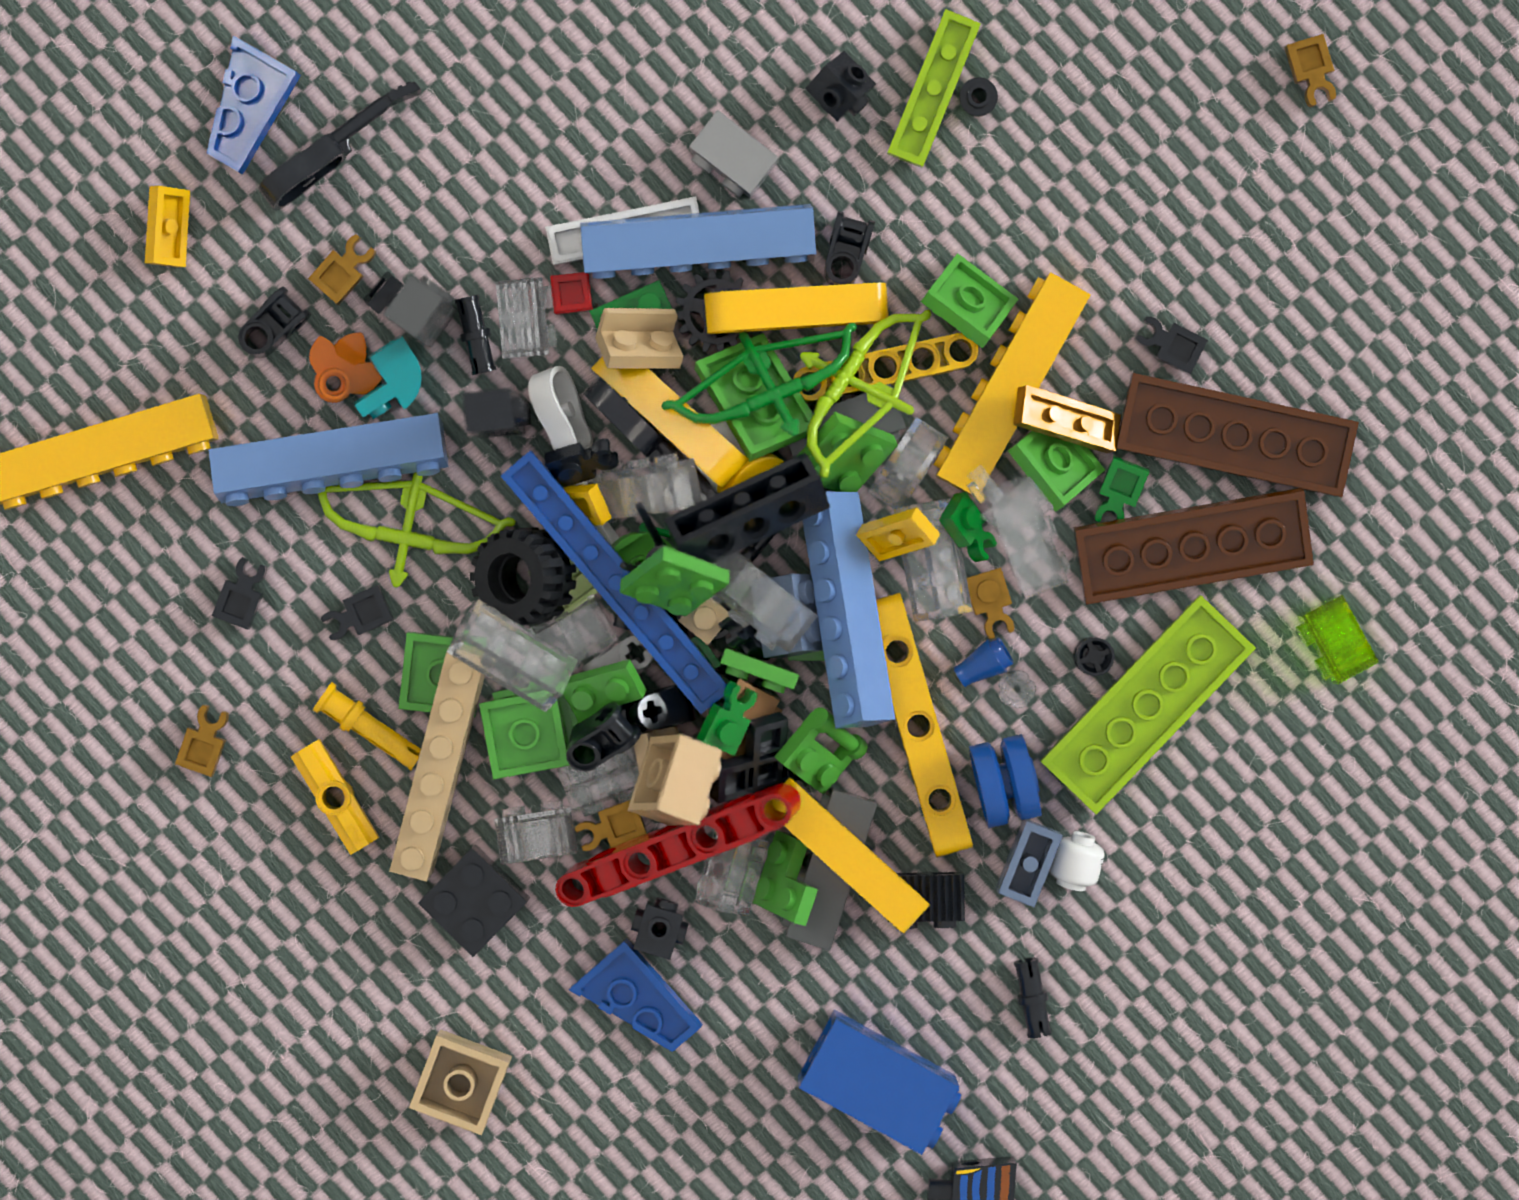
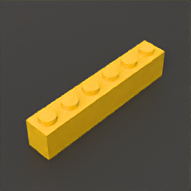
[933,272,1091,498]
[0,393,219,510]

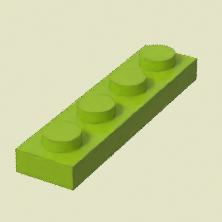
[887,9,981,168]

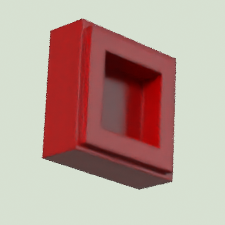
[550,272,593,315]

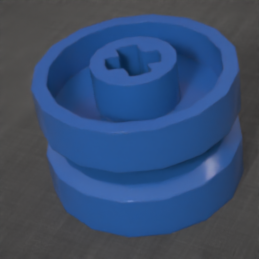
[969,734,1042,829]

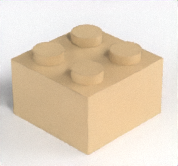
[627,734,722,826]
[409,1029,512,1136]

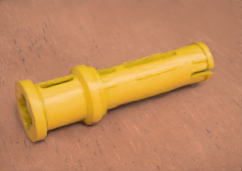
[313,682,421,771]

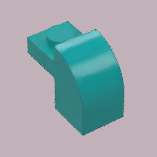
[352,336,421,419]

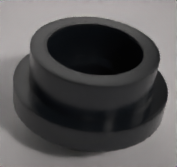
[959,77,998,117]

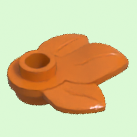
[309,332,382,403]

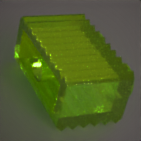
[1296,594,1379,684]

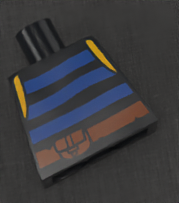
[927,1156,1017,1200]

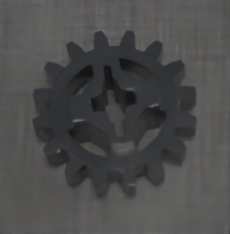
[675,270,752,353]

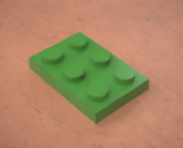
[694,333,813,462]

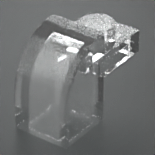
[867,417,948,512]
[966,465,1054,530]

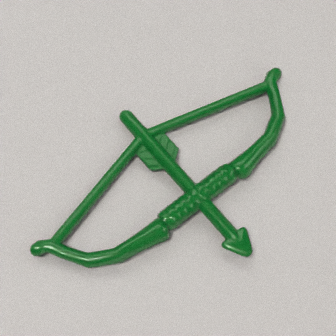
[661,323,857,436]

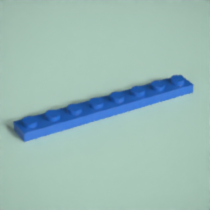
[500,450,727,714]

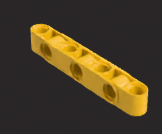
[876,592,973,858]

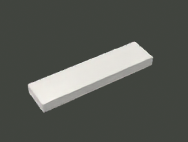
[545,196,699,265]

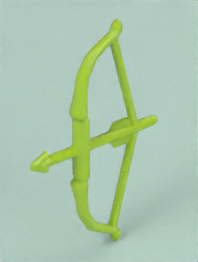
[800,309,932,478]
[317,472,515,588]

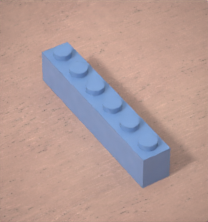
[580,204,816,279]
[208,413,449,506]
[803,491,895,728]

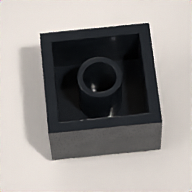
[418,844,530,957]

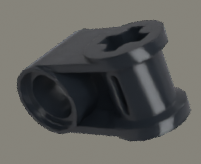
[824,211,875,285]
[238,287,311,358]
[620,684,696,731]
[566,702,642,771]

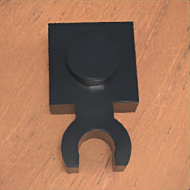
[1134,317,1208,375]
[544,439,618,488]
[212,557,267,630]
[321,585,395,640]
[719,614,771,661]

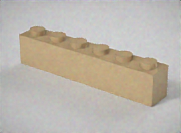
[389,643,491,882]

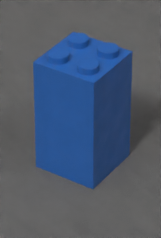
[798,1009,962,1155]

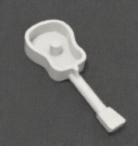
[528,366,619,545]

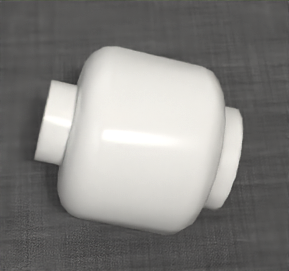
[1050,831,1104,891]

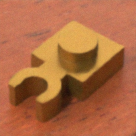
[1284,34,1336,108]
[308,234,376,305]
[964,567,1014,639]
[175,704,229,777]
[575,799,647,851]

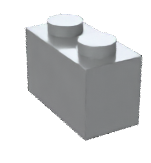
[689,110,779,198]

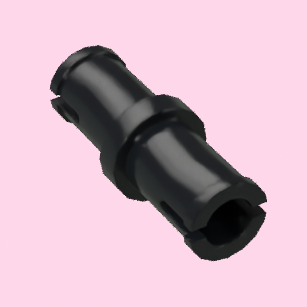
[455,295,496,375]
[1014,957,1052,1038]

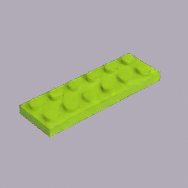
[1040,595,1256,815]

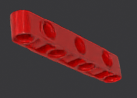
[555,783,801,907]

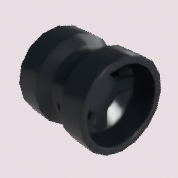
[1073,637,1115,676]

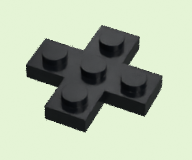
[710,712,801,804]

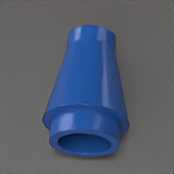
[954,637,1014,687]

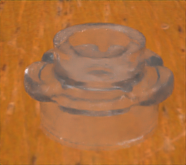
[998,670,1036,708]

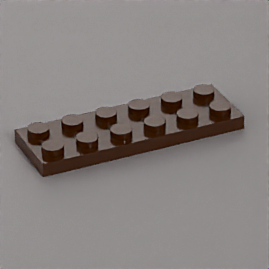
[1117,373,1359,497]
[1073,488,1314,605]

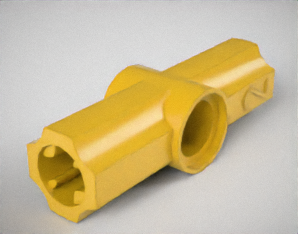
[290,739,380,855]

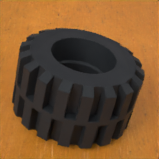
[470,527,577,627]

